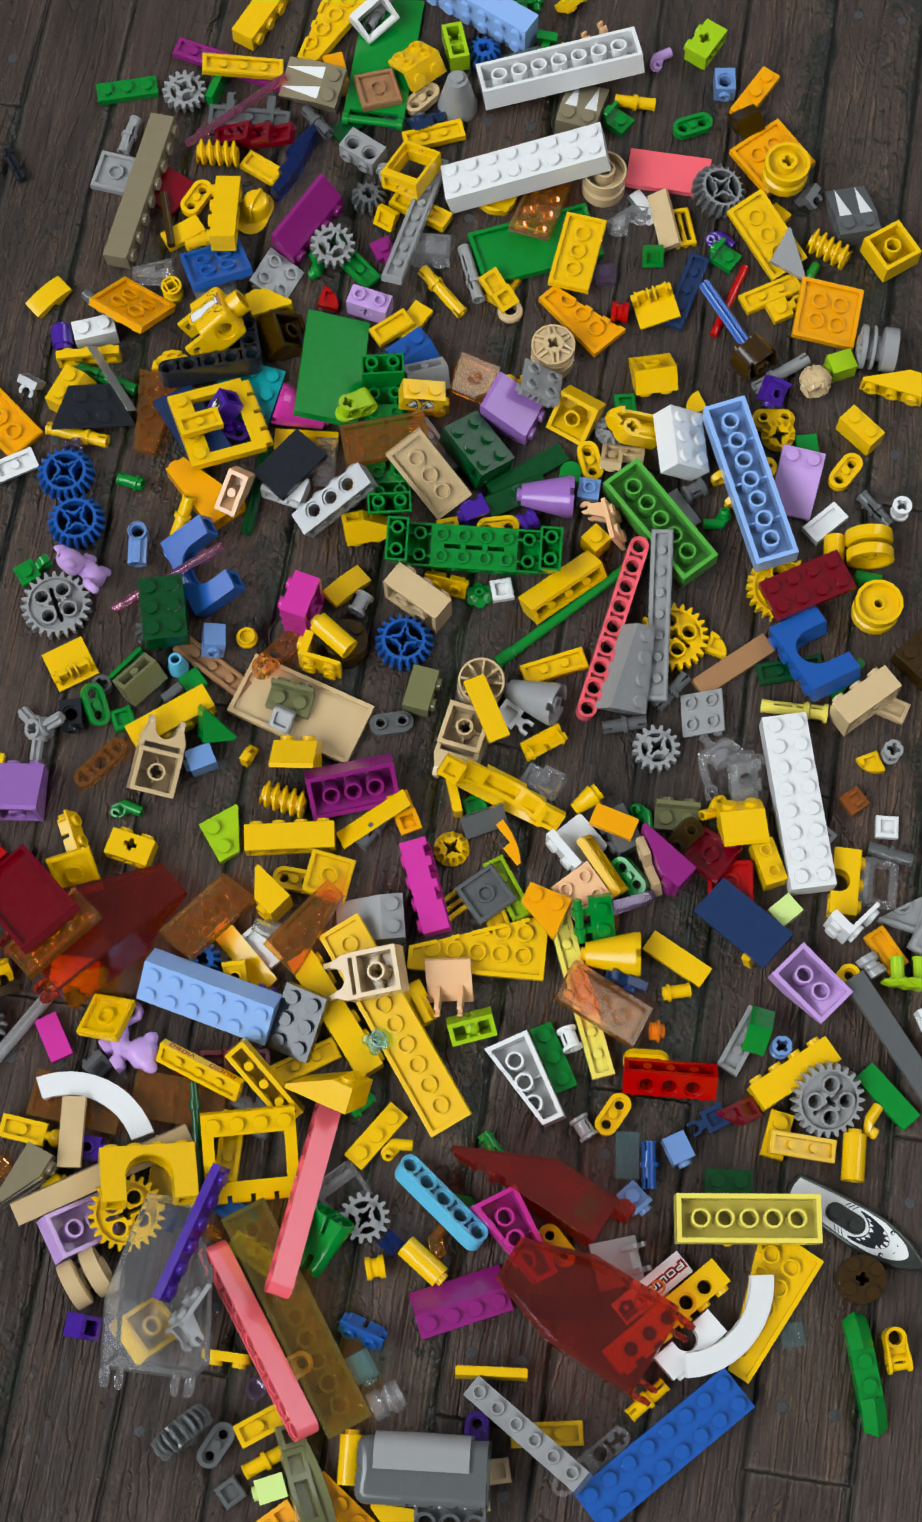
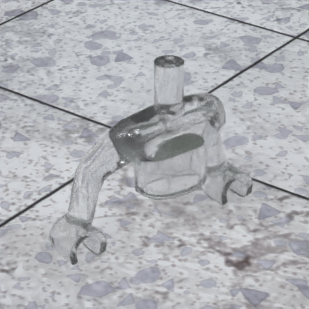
[697,734,766,801]

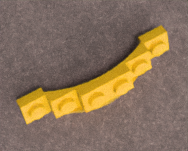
[437,752,566,831]

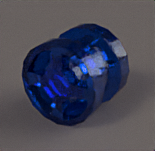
[376,1229,405,1258]

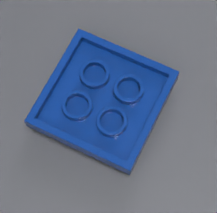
[179,237,254,293]

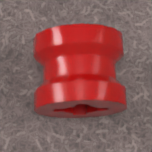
[611,301,629,324]

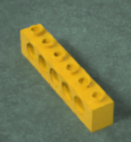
[602,1258,730,1375]

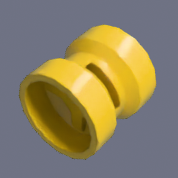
[161,276,184,304]

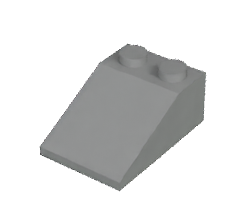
[336,893,406,945]

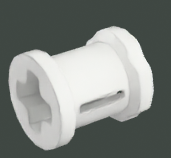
[890,496,912,522]
[557,1024,583,1054]

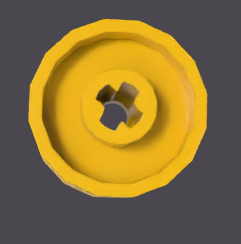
[762,142,811,197]
[844,524,895,570]
[851,580,904,635]

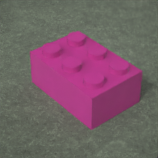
[278,570,325,637]

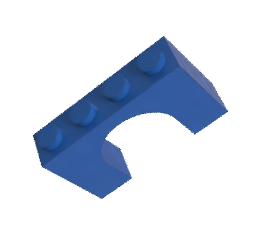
[161,514,246,618]
[768,606,860,702]

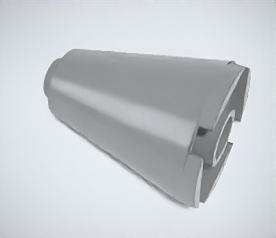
[438,70,478,123]
[503,679,567,726]

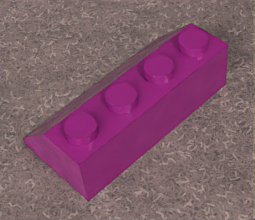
[271,174,343,266]
[304,753,399,821]
[409,1264,514,1340]

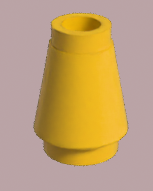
[570,784,604,814]

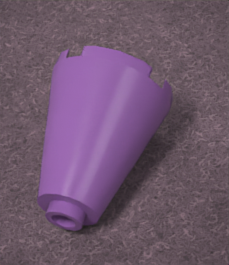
[516,476,575,519]

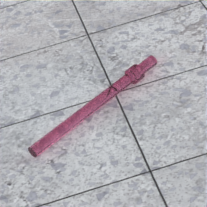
[184,73,287,148]
[111,542,225,613]

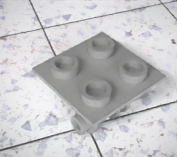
[249,247,304,298]
[515,358,563,408]
[680,688,725,738]

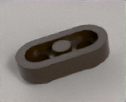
[665,817,703,855]

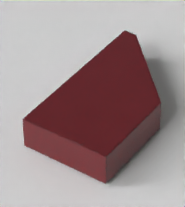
[716,1095,763,1127]

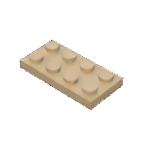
[385,427,472,520]

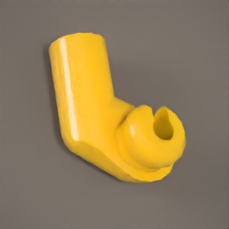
[698,795,727,821]
[863,1103,883,1140]
[381,1138,413,1161]

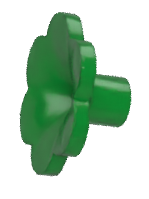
[466,582,492,609]

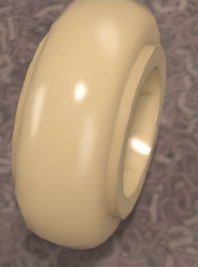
[497,302,523,324]

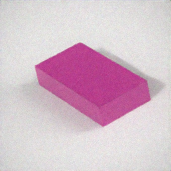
[34,1012,74,1064]

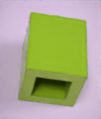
[822,348,858,383]

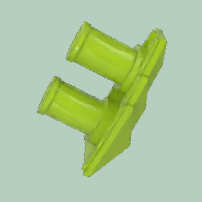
[881,956,922,993]

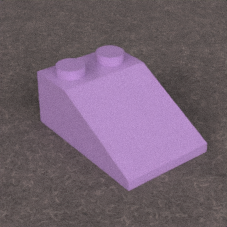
[774,444,826,522]
[768,942,853,1024]
[36,1192,125,1265]

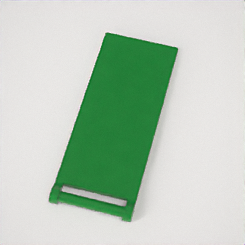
[342,0,424,131]

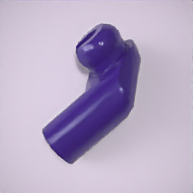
[706,231,737,249]

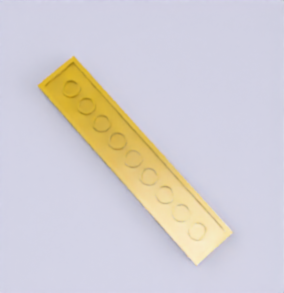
[319,913,472,1138]

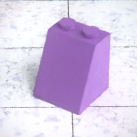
[480,371,546,445]
[0,760,49,822]

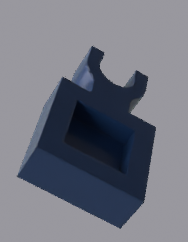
[406,110,445,130]
[605,969,648,995]
[686,1102,730,1138]

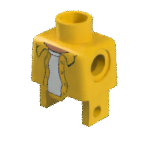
[178,287,251,356]

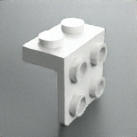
[545,814,607,872]
[823,902,881,945]

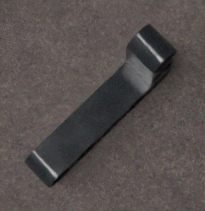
[158,316,264,388]

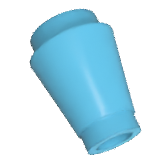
[167,653,189,678]

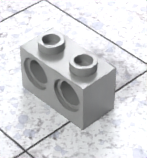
[339,127,387,176]

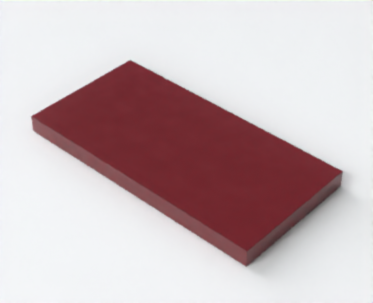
[0,844,80,955]

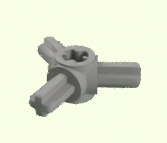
[18,706,66,762]

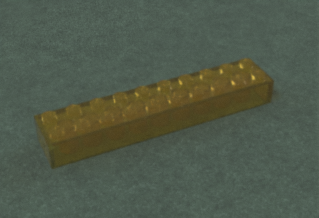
[221,1197,372,1440]

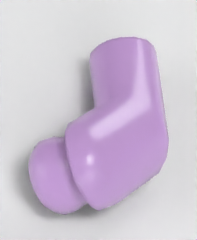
[649,47,673,72]

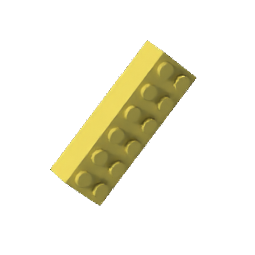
[674,1193,823,1245]

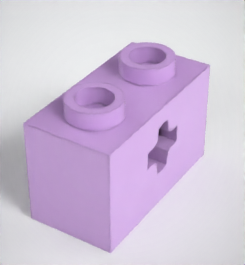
[346,284,393,323]

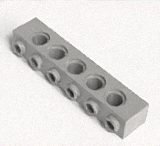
[463,1375,593,1496]

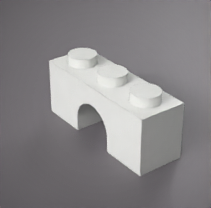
[653,1309,727,1381]

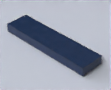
[662,252,710,332]

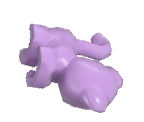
[54,544,112,594]
[98,1000,159,1074]

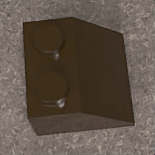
[256,309,305,361]

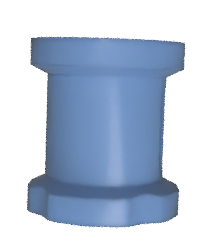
[769,1036,792,1060]

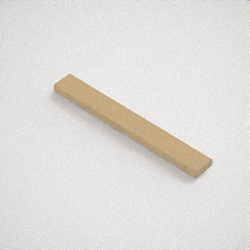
[10,1124,193,1226]

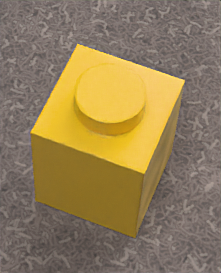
[580,523,611,558]

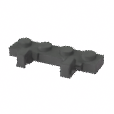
[208,92,291,127]

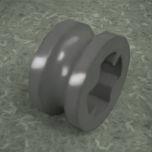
[92,675,113,696]

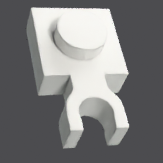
[499,698,534,736]

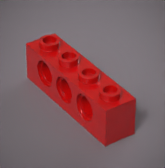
[622,1057,718,1101]

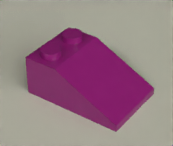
[640,823,697,897]

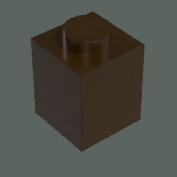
[731,104,765,139]

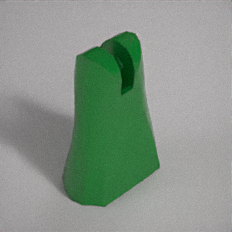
[299,1203,355,1279]

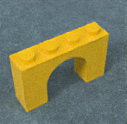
[98,1140,199,1211]

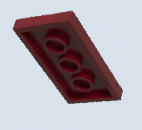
[757,549,857,623]

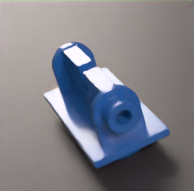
[337,1312,389,1351]

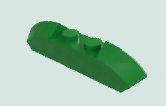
[842,1311,888,1437]

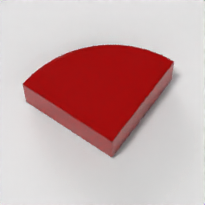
[318,286,339,313]

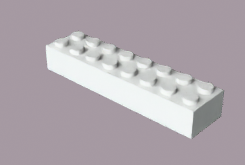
[476,26,645,110]
[440,122,611,214]
[759,712,837,896]

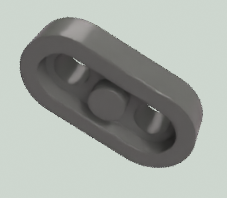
[369,711,414,737]
[197,1422,236,1469]

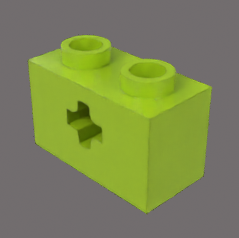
[684,18,728,70]
[441,21,470,72]
[446,1006,498,1047]

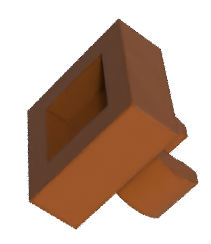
[838,786,870,817]

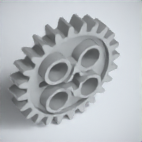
[20,571,93,640]
[790,1061,865,1138]

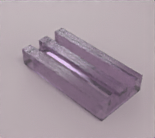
[612,890,656,915]

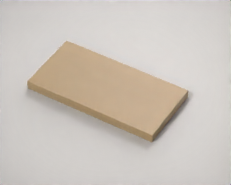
[227,654,375,763]

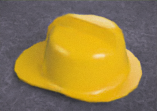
[239,188,274,235]

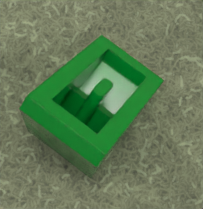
[198,704,237,743]
[741,1005,775,1056]

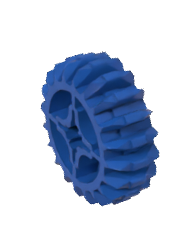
[37,446,96,501]
[47,493,106,551]
[375,613,433,672]

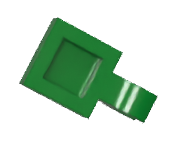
[13,554,53,589]

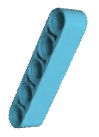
[394,1154,488,1251]

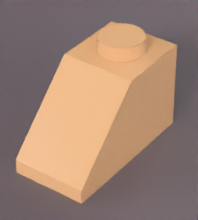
[214,466,256,517]

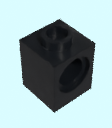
[59,698,85,734]

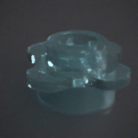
[362,1029,389,1055]

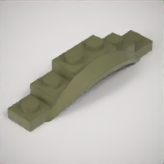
[274,1425,337,1522]

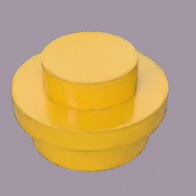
[236,627,258,649]

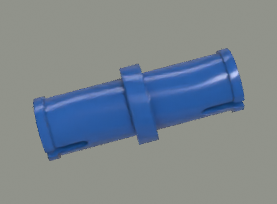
[639,1141,658,1189]

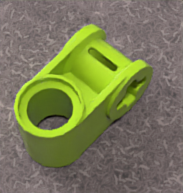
[335,387,378,423]

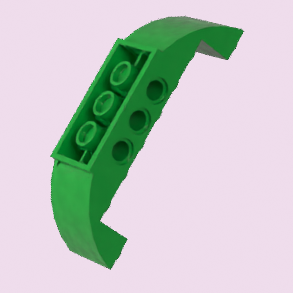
[361,353,412,515]
[385,516,563,576]

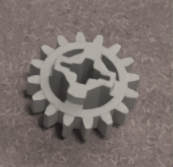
[162,70,207,114]
[310,222,355,269]
[632,725,680,773]
[339,1192,390,1244]

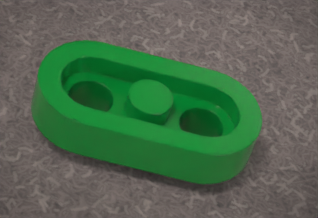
[673,112,713,140]
[80,683,111,726]
[611,856,649,896]

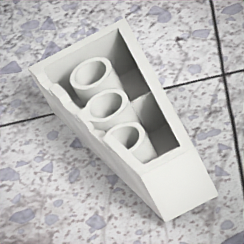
[485,1030,566,1127]

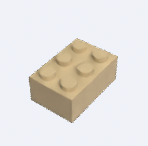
[383,562,452,634]
[828,665,902,736]

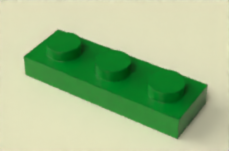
[96,75,159,106]
[529,1021,577,1095]

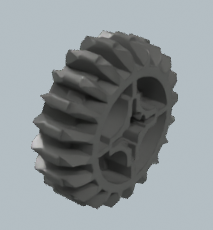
[690,163,747,219]
[151,1404,213,1461]

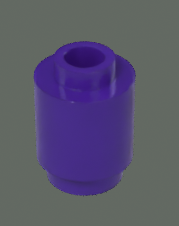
[51,322,74,353]

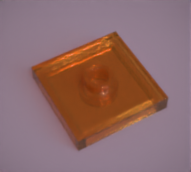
[449,352,500,404]

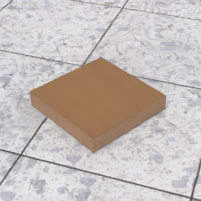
[353,67,402,112]

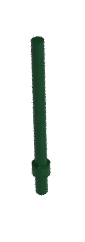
[188,1081,205,1192]

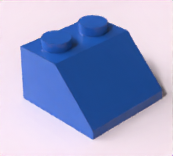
[386,326,440,379]

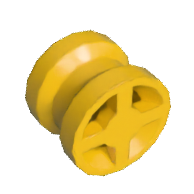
[364,1254,387,1281]

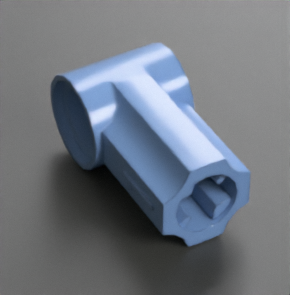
[127,521,150,567]

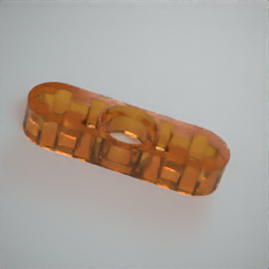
[251,631,299,680]
[74,737,129,789]

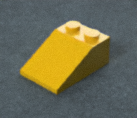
[285,1070,373,1114]

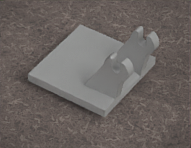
[589,1235,652,1292]
[165,1283,212,1352]

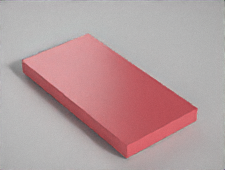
[625,148,712,197]

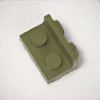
[265,677,316,719]
[653,797,701,833]

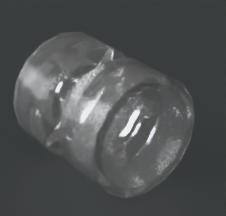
[365,1378,409,1423]

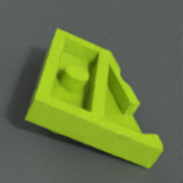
[199,804,240,864]

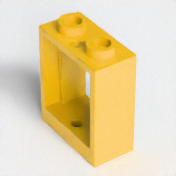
[380,140,442,200]

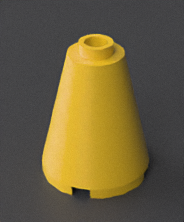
[581,932,641,977]

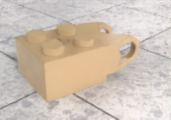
[432,700,488,778]
[126,714,186,799]
[323,943,410,1002]

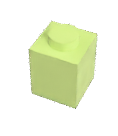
[767,893,803,927]
[251,1471,290,1505]

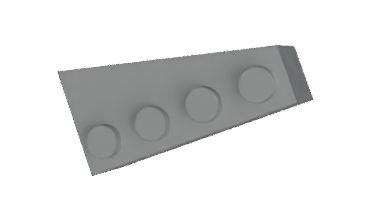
[595,623,656,715]

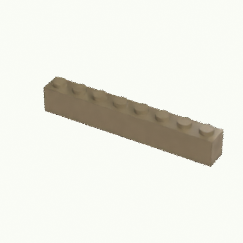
[103,112,179,269]

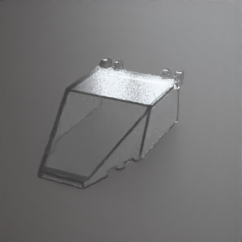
[99,1193,213,1398]

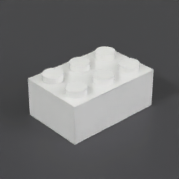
[653,404,709,481]

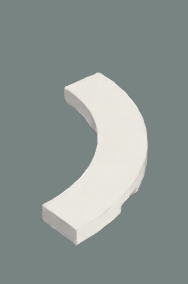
[36,1071,154,1141]
[684,1274,774,1378]

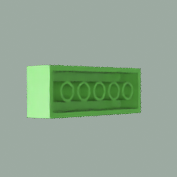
[603,458,718,588]

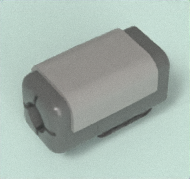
[354,1430,492,1522]

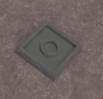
[454,863,517,926]

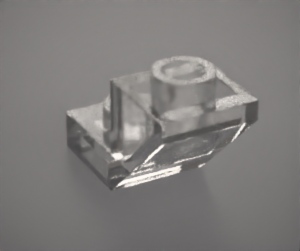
[607,205,652,237]
[312,437,337,487]

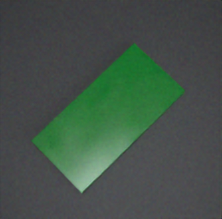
[467,203,604,284]
[293,309,370,429]

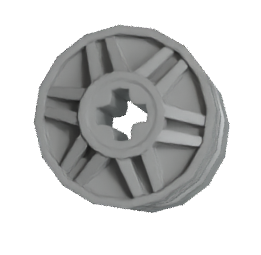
[855,324,900,373]

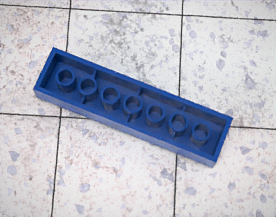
[572,1368,755,1522]

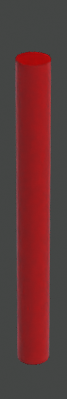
[710,265,749,338]

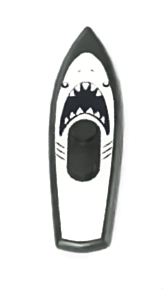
[785,1173,922,1272]

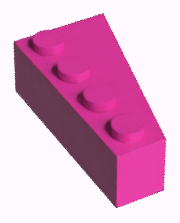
[398,836,453,938]
[469,1184,558,1284]

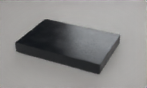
[252,429,328,501]

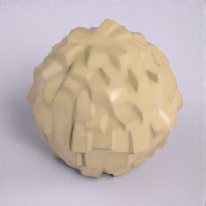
[799,365,832,398]

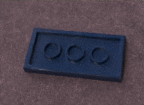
[153,385,232,459]
[694,877,794,970]

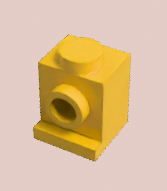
[221,959,249,982]

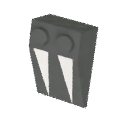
[824,186,881,247]

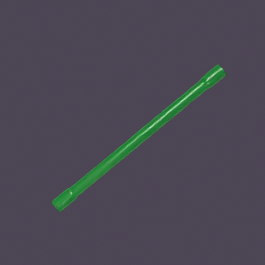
[493,548,651,668]

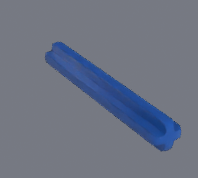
[699,279,749,345]

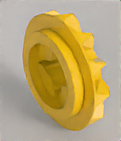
[761,417,795,452]
[434,831,469,867]

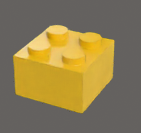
[860,220,922,283]

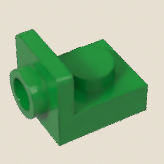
[602,100,634,138]
[709,237,742,275]

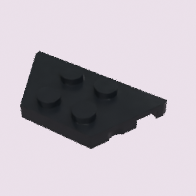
[51,384,134,430]

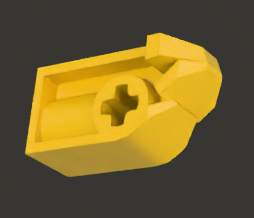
[605,406,657,450]

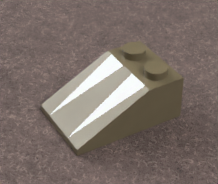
[278,56,348,114]
[555,85,610,134]
[0,1141,60,1211]

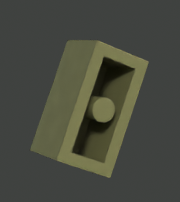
[112,653,168,707]
[402,664,443,718]

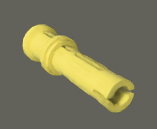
[760,699,829,723]

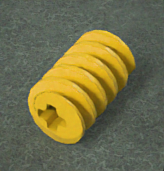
[196,138,240,168]
[806,228,853,271]
[258,780,308,819]

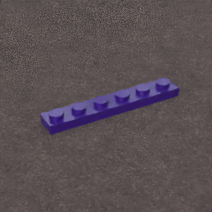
[152,1162,230,1303]

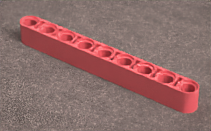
[575,536,649,721]
[264,1102,341,1299]
[201,1240,319,1442]

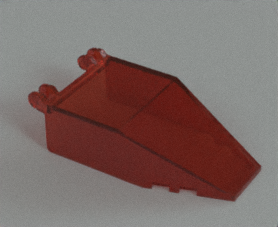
[0,863,188,1009]
[450,1145,636,1247]
[495,1237,696,1407]

